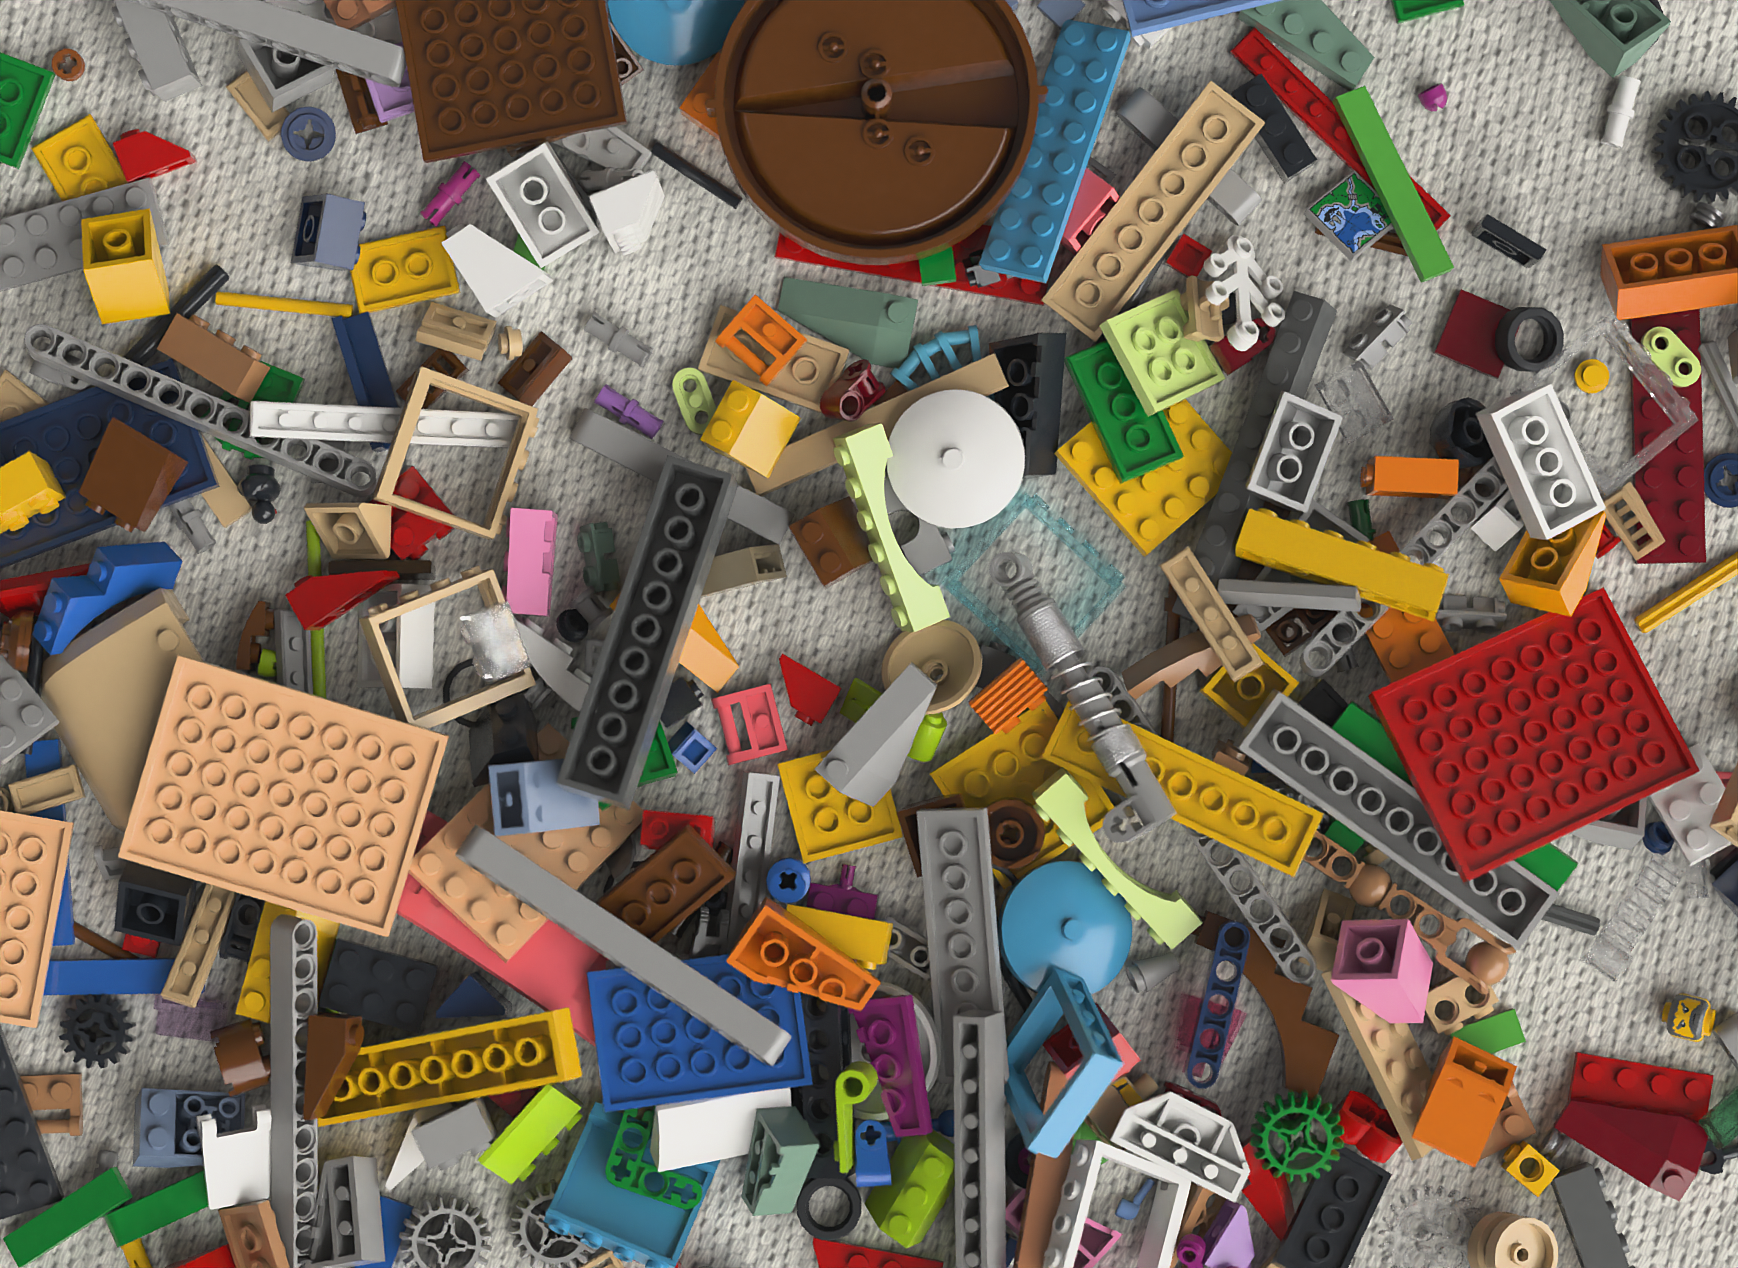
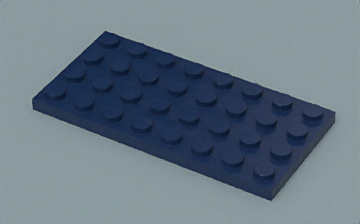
[0,358,220,569]

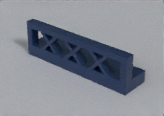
[332,312,399,453]

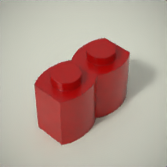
[1332,1090,1402,1163]

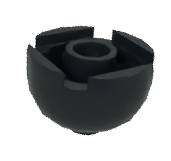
[1430,397,1494,469]

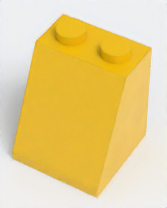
[81,208,170,324]

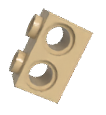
[1424,968,1499,1036]

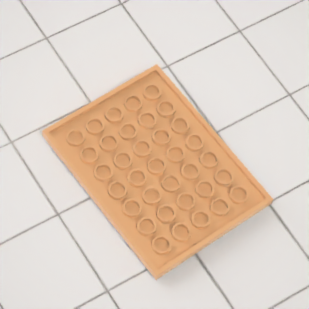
[118,655,449,937]

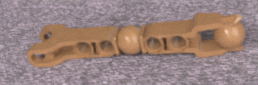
[1303,830,1516,994]

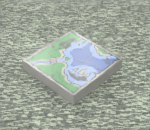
[1304,170,1394,262]

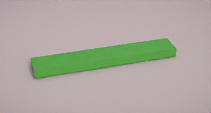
[1332,86,1454,283]

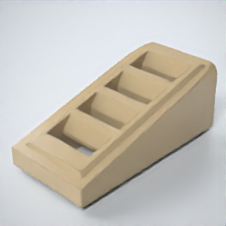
[1602,482,1665,561]

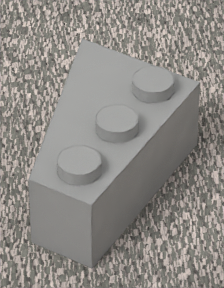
[305,1156,385,1268]

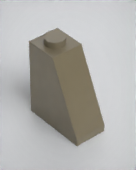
[701,544,787,598]

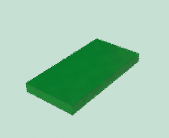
[1064,340,1184,484]

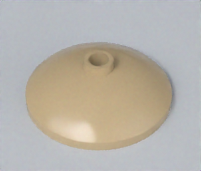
[881,620,982,715]

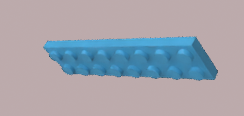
[979,19,1131,283]

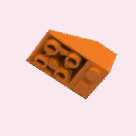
[1411,1037,1517,1168]

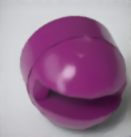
[1417,83,1448,112]

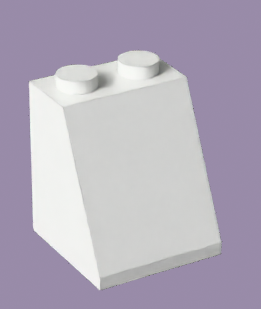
[442,224,553,318]

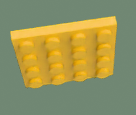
[1054,399,1232,557]
[930,700,1115,889]

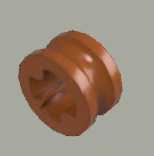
[52,49,85,81]

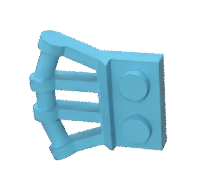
[890,325,995,401]

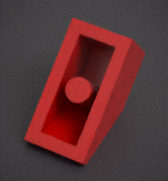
[113,129,197,183]
[779,653,842,726]

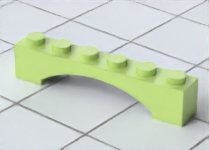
[833,423,950,632]
[1032,767,1203,950]

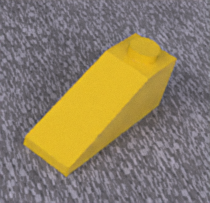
[787,904,893,970]

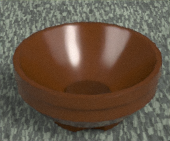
[0,609,34,673]

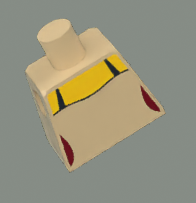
[1084,1073,1159,1151]

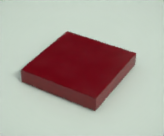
[1434,289,1521,379]

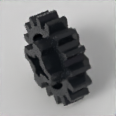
[59,994,136,1069]

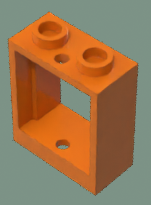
[1360,456,1459,499]

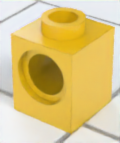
[1501,1141,1560,1197]

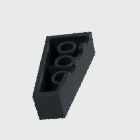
[988,333,1066,479]

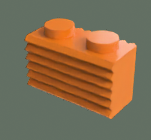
[968,656,1048,735]

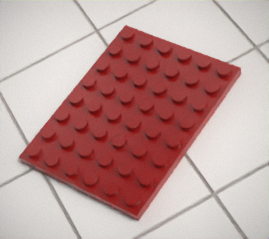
[1368,587,1700,884]

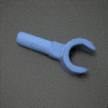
[1115,1178,1155,1220]

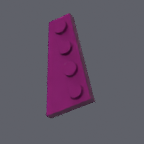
[847,994,933,1137]

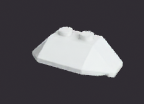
[1110,1091,1250,1203]

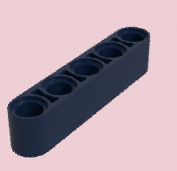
[1184,920,1250,1089]

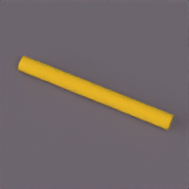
[215,291,353,318]

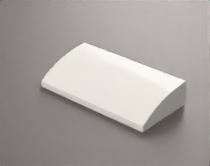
[650,1088,791,1172]

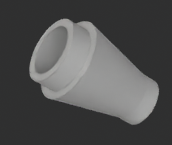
[1126,952,1180,993]

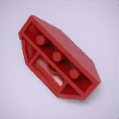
[0,563,91,618]

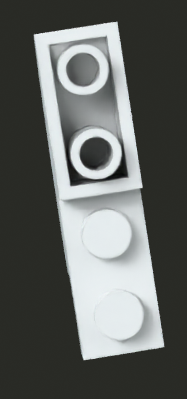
[514,619,592,712]

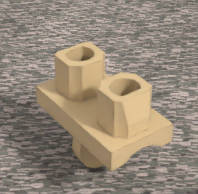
[1180,275,1230,342]

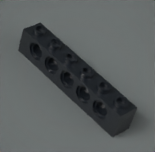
[798,992,856,1179]

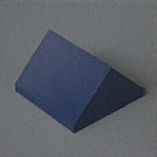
[436,971,512,1018]

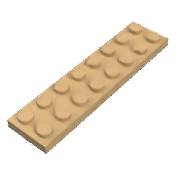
[1041,81,1265,342]

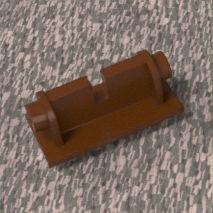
[335,69,388,135]

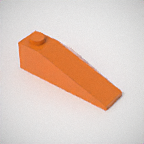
[726,897,881,1011]

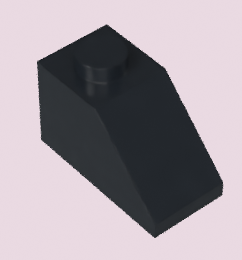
[660,677,704,729]

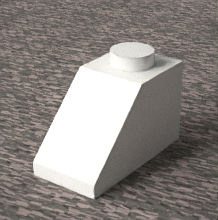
[1471,488,1524,552]

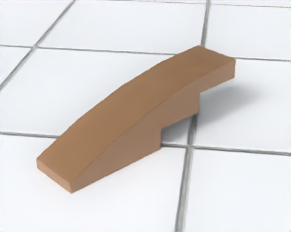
[1121,614,1261,700]

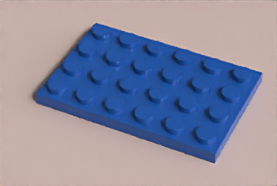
[587,954,813,1113]

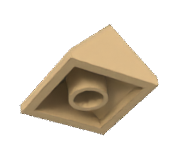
[304,503,392,559]

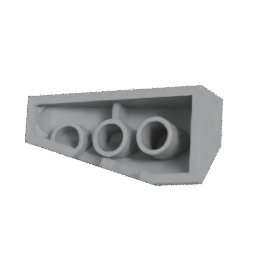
[1233,499,1369,632]
[815,662,937,807]

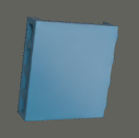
[543,1102,720,1268]

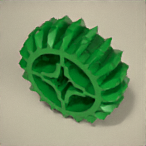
[1250,1089,1344,1183]

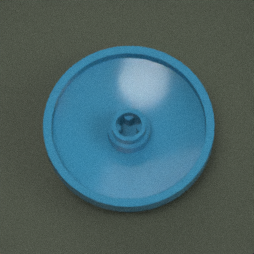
[608,0,744,66]
[997,861,1132,995]

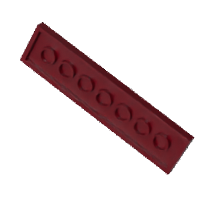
[1629,309,1706,564]

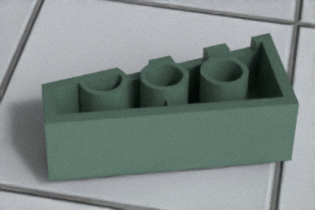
[1237,0,1375,92]

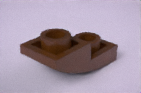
[236,601,275,671]
[1265,608,1339,657]

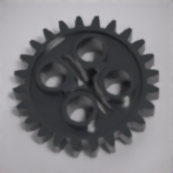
[1651,91,1738,204]

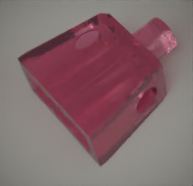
[1174,992,1247,1078]

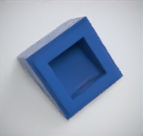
[668,722,717,774]

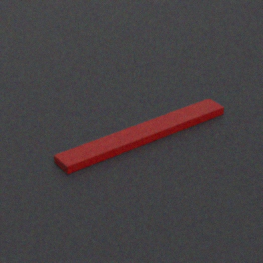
[1230,27,1451,231]

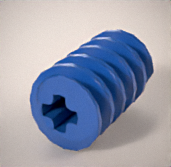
[766,857,811,903]

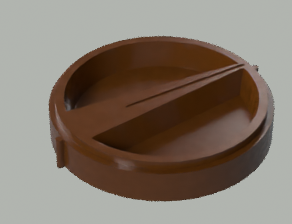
[705,0,1048,265]

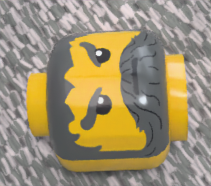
[1662,993,1716,1042]

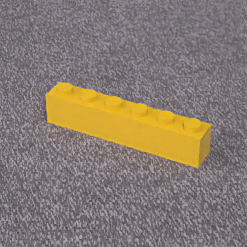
[1235,508,1449,622]

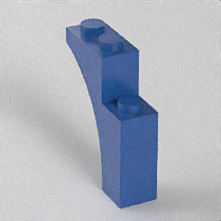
[32,541,183,655]

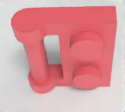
[711,683,788,765]

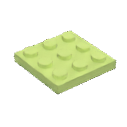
[1099,289,1226,417]

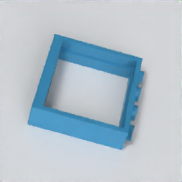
[1004,968,1124,1158]

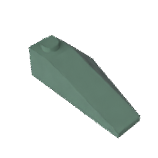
[1550,0,1671,78]
[778,277,918,369]

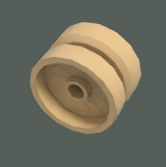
[1467,1212,1558,1268]

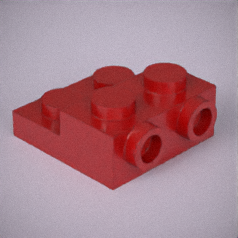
[368,466,455,560]

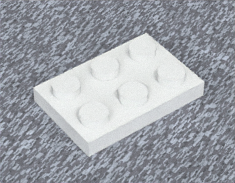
[1648,743,1732,866]

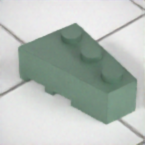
[741,1106,820,1216]

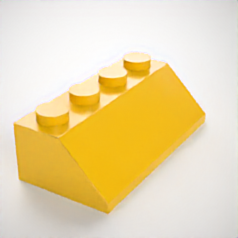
[235,901,340,1024]

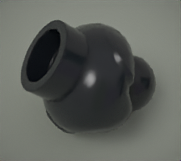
[237,464,281,524]

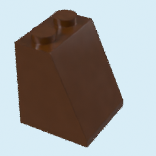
[79,417,188,533]
[789,496,873,590]

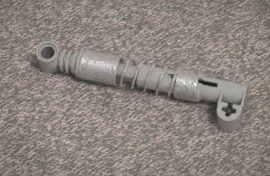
[989,552,1177,843]

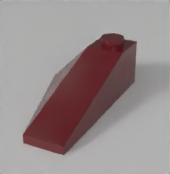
[1553,1097,1710,1202]

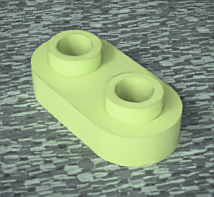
[1641,327,1701,387]
[672,368,717,435]

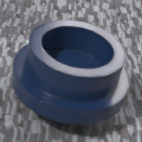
[1642,821,1675,855]

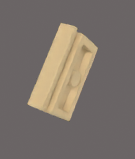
[416,302,497,361]

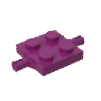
[806,864,879,961]

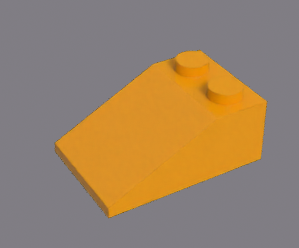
[1499,511,1606,616]

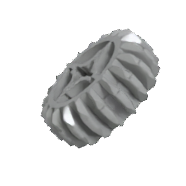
[509,1179,596,1268]
[399,1195,492,1268]

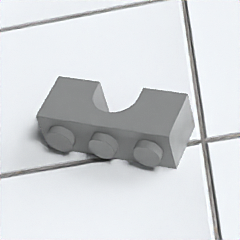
[884,476,955,576]

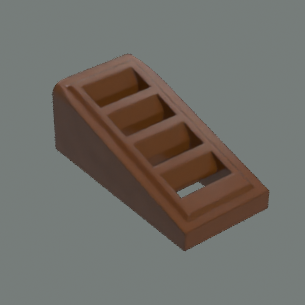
[396,348,469,409]

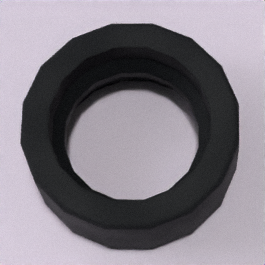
[1495,307,1564,372]
[797,1178,862,1240]

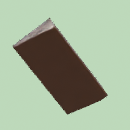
[498,331,572,406]

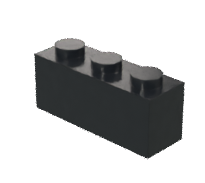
[1230,73,1317,184]

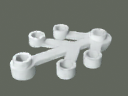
[1204,235,1285,351]

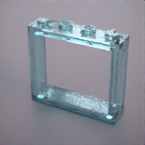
[941,493,1127,678]

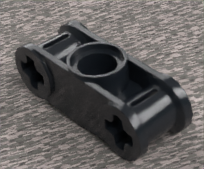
[219,892,265,966]

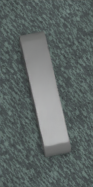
[1116,87,1262,226]

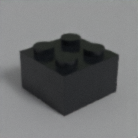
[114,860,197,946]

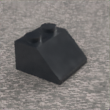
[469,693,539,787]

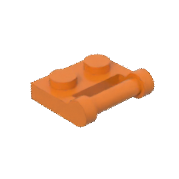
[715,294,807,387]

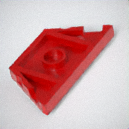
[813,1237,944,1268]

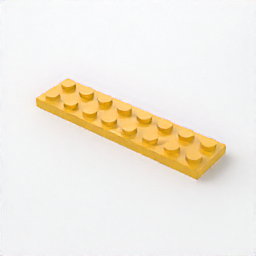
[1041,700,1324,877]

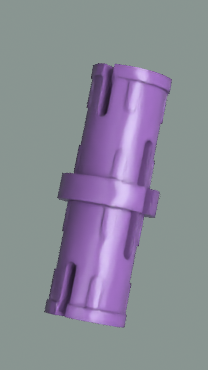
[594,384,664,439]

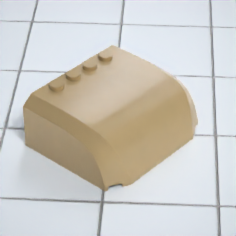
[40,588,204,833]

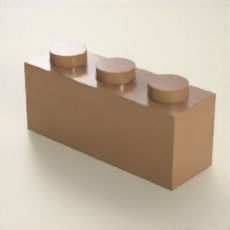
[157,313,270,403]

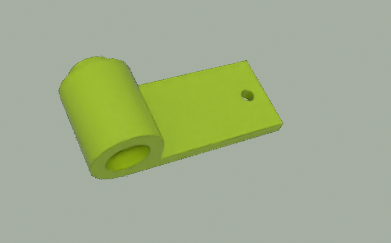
[839,678,947,762]
[834,1061,878,1173]

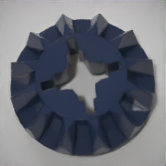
[281,106,336,162]
[1704,453,1738,508]

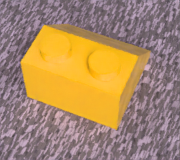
[700,380,801,478]

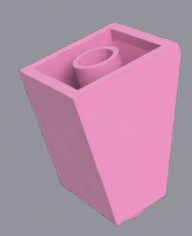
[1331,919,1433,1023]

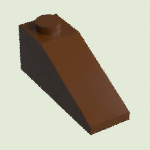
[303,1012,364,1120]

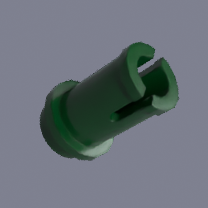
[1347,499,1376,541]

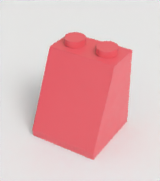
[1060,168,1120,256]

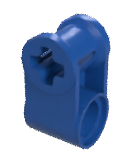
[855,1120,891,1187]

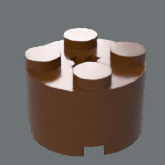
[986,797,1045,869]
[210,1018,271,1097]

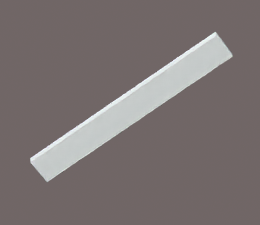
[249,401,526,448]

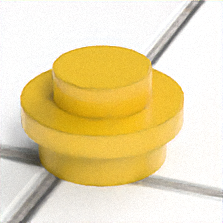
[1574,359,1609,394]

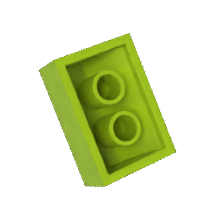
[478,1082,584,1184]
[864,1130,955,1249]

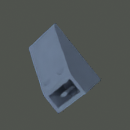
[489,758,600,836]
[133,1088,245,1168]

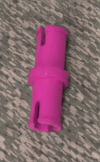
[420,161,481,227]

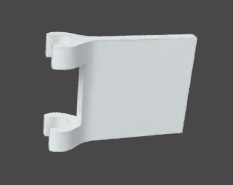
[196,1104,271,1210]

